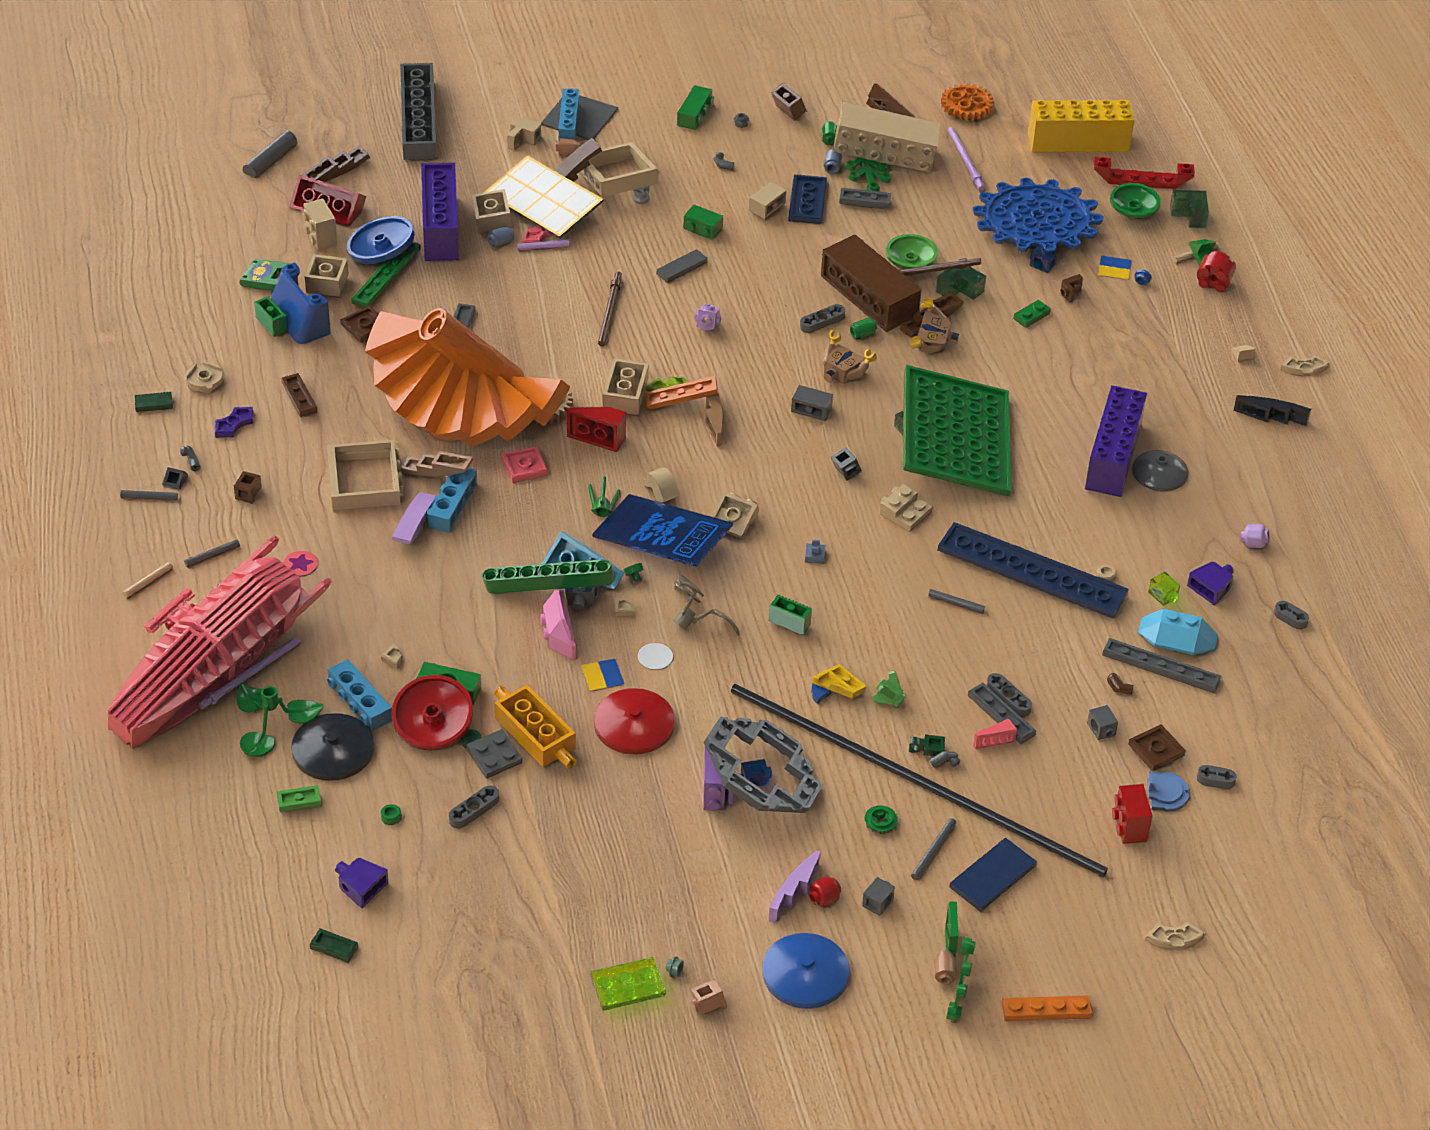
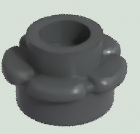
[733,113,749,128]

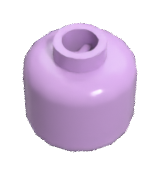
[1241,524,1270,549]

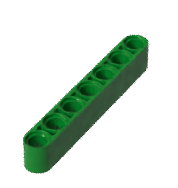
[482,559,615,594]

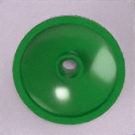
[1110,183,1161,218]

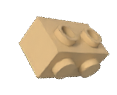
[749,182,786,219]

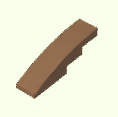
[705,393,723,447]
[401,451,473,477]

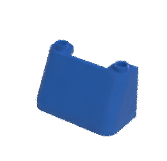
[271,262,331,344]

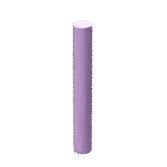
[517,240,569,251]

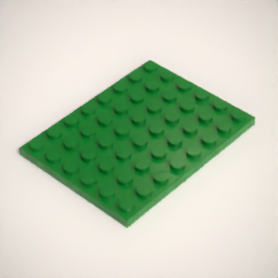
[903,365,1011,496]

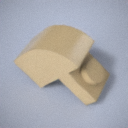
[507,119,542,150]
[643,467,680,502]

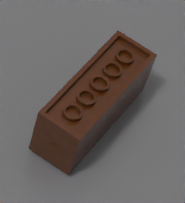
[821,234,922,332]

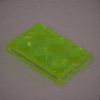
[591,957,666,1011]

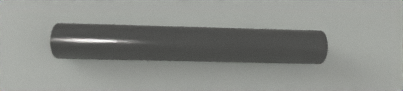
[120,490,178,500]
[184,539,240,567]
[928,589,985,613]

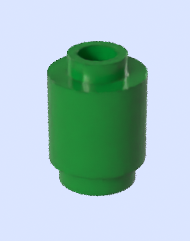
[822,121,837,145]
[850,317,877,339]

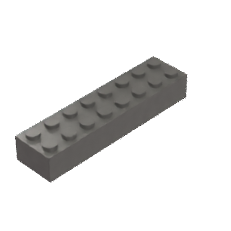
[400,63,437,160]

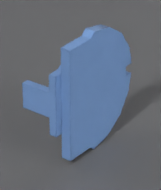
[1147,771,1189,812]

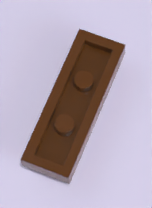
[281,373,317,417]

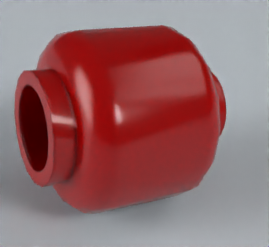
[809,876,841,908]

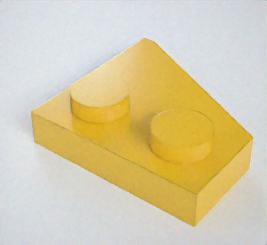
[812,664,867,699]

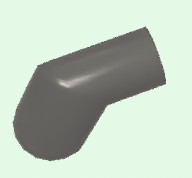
[714,152,734,170]
[180,445,200,471]
[929,751,960,768]

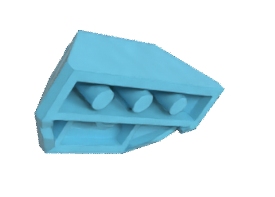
[1138,609,1218,655]

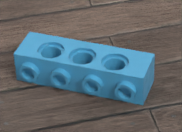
[558,88,579,141]
[426,468,477,533]
[327,659,393,731]

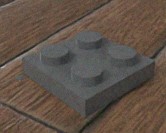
[467,729,522,779]

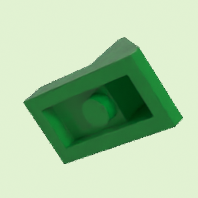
[1189,239,1216,266]

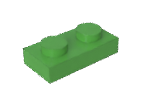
[277,785,321,812]

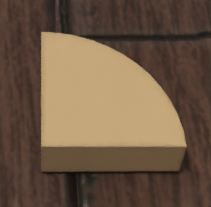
[615,598,635,617]
[381,644,401,668]

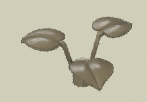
[673,574,739,636]

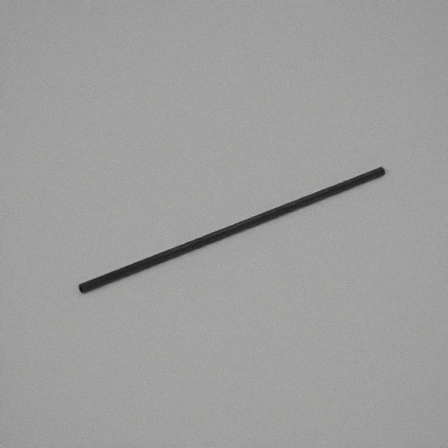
[731,684,1108,877]

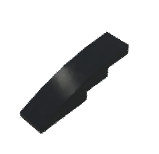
[1233,395,1312,426]

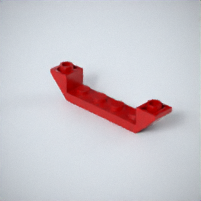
[1094,157,1195,189]

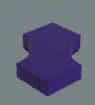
[215,407,253,438]

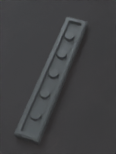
[1102,638,1221,693]

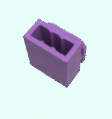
[703,747,733,810]

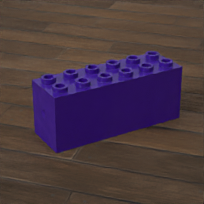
[421,162,459,261]
[1085,385,1147,497]

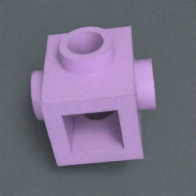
[695,304,721,331]

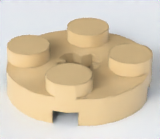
[186,362,223,394]

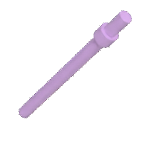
[948,127,985,191]

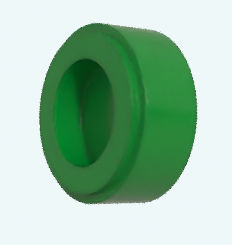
[380,804,402,825]

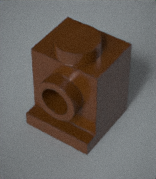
[234,471,262,504]

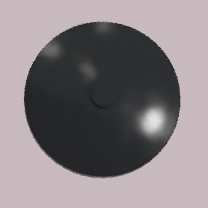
[291,713,374,781]

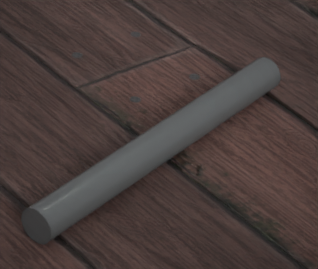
[911,818,956,880]

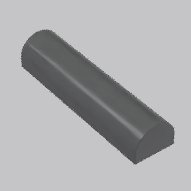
[243,131,297,178]

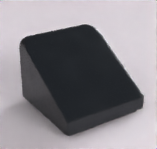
[162,467,188,489]

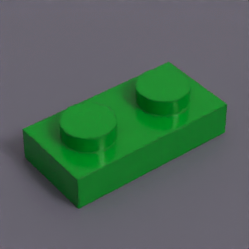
[1013,299,1051,328]

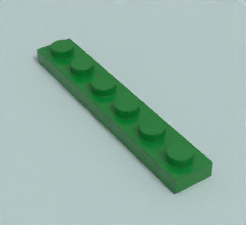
[351,241,421,308]

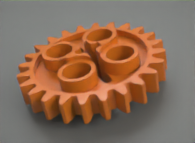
[941,83,994,121]

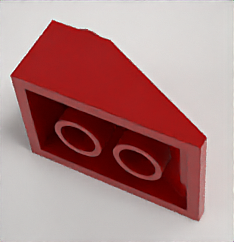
[567,407,626,452]

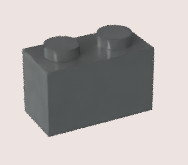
[791,385,833,421]

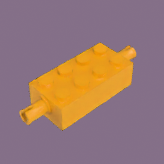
[494,684,577,769]

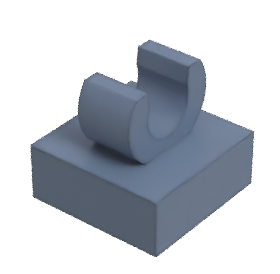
[805,540,825,564]

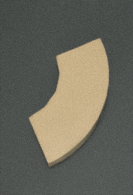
[1280,355,1330,376]
[1145,922,1205,949]

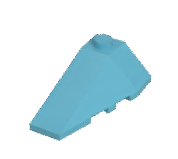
[541,532,625,589]

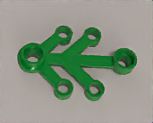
[845,157,892,192]
[946,937,976,1023]

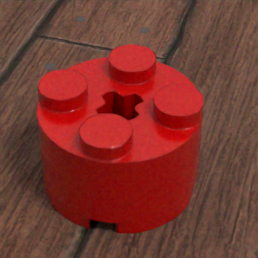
[1197,251,1236,292]

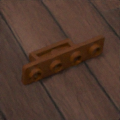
[866,83,915,118]

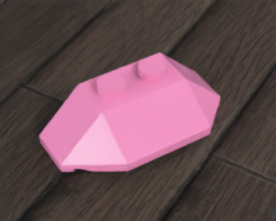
[540,589,576,659]

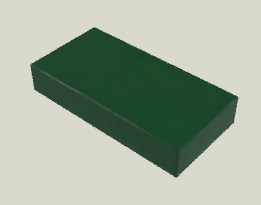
[134,392,173,412]
[309,928,358,963]

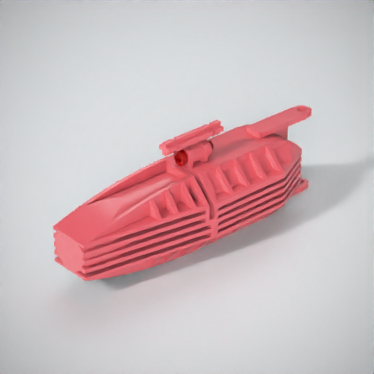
[108,535,332,749]

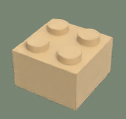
[472,189,512,233]
[302,198,337,250]
[304,254,349,297]

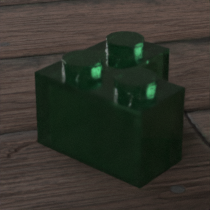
[1170,189,1209,228]
[936,266,986,300]

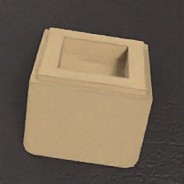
[1231,345,1256,361]

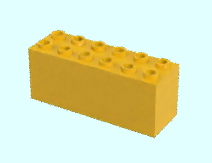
[1028,100,1134,152]

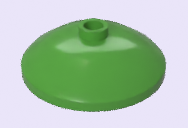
[886,234,938,269]

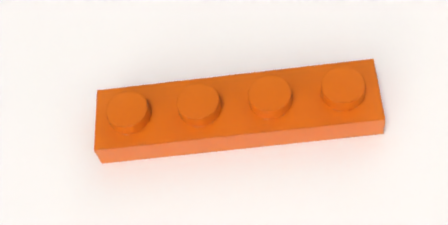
[645,376,718,410]
[1002,995,1092,1021]

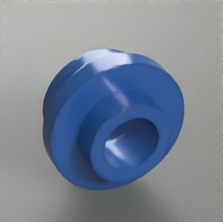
[1135,270,1152,285]

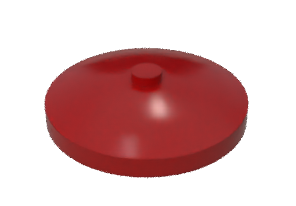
[392,675,473,750]
[594,688,675,754]

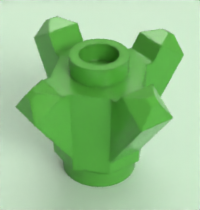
[873,670,907,707]

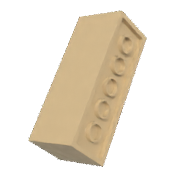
[833,102,940,173]

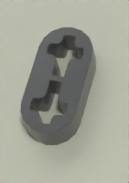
[1274,601,1309,629]
[1197,765,1237,789]

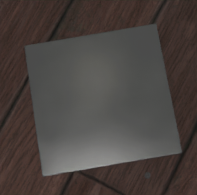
[541,95,618,140]

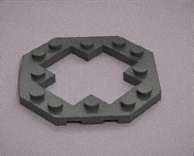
[704,717,822,813]

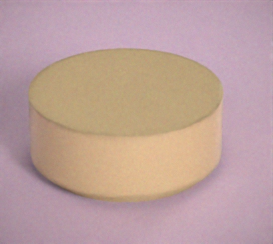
[1096,565,1116,582]

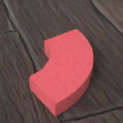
[523,223,556,243]

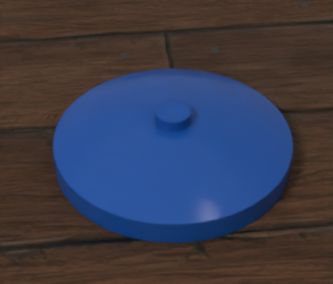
[347,216,415,264]
[762,933,849,1009]

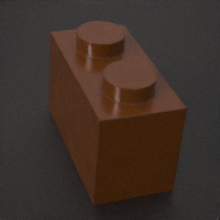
[771,83,807,121]

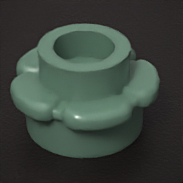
[666,956,684,977]

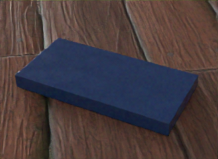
[788,175,827,224]
[949,837,1037,912]

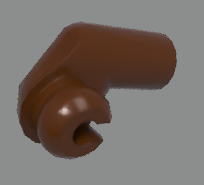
[1107,673,1133,694]

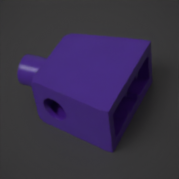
[1187,561,1234,606]
[335,858,389,908]

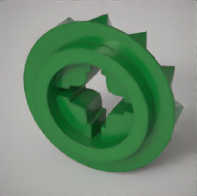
[864,805,898,834]

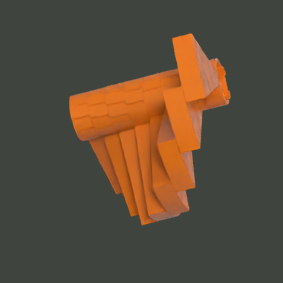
[365,308,570,447]

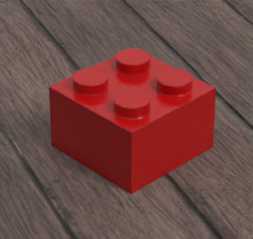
[1112,784,1153,844]

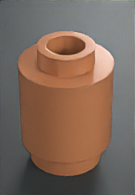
[556,138,580,156]
[934,951,957,984]

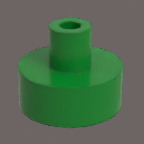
[623,563,644,582]

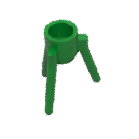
[588,476,620,517]

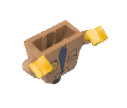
[909,297,959,354]
[822,330,877,384]

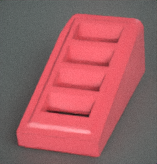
[973,719,1017,749]

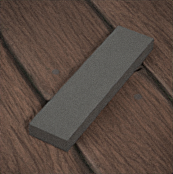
[968,683,1036,744]

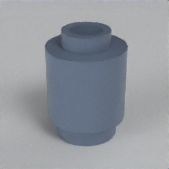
[824,150,842,174]
[487,227,514,247]

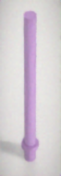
[198,637,301,709]

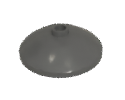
[1132,450,1188,491]

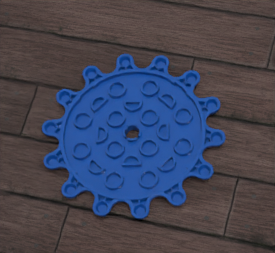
[972,178,1104,254]

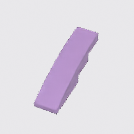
[392,492,436,544]
[769,851,821,923]

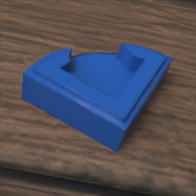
[811,684,831,703]

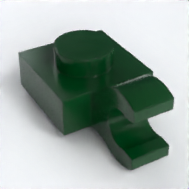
[909,734,945,756]

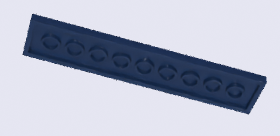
[937,522,1129,618]

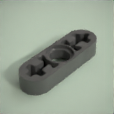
[800,304,845,333]
[987,673,1032,717]
[449,786,499,828]

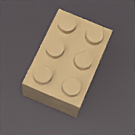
[603,358,649,415]

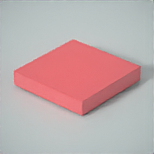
[502,446,548,483]

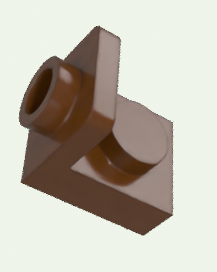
[1060,274,1083,303]

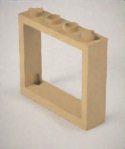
[580,142,659,197]
[327,440,404,510]

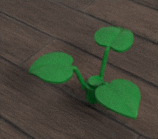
[236,683,324,757]

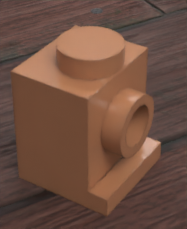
[691,979,727,1014]

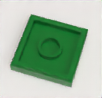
[945,901,959,958]

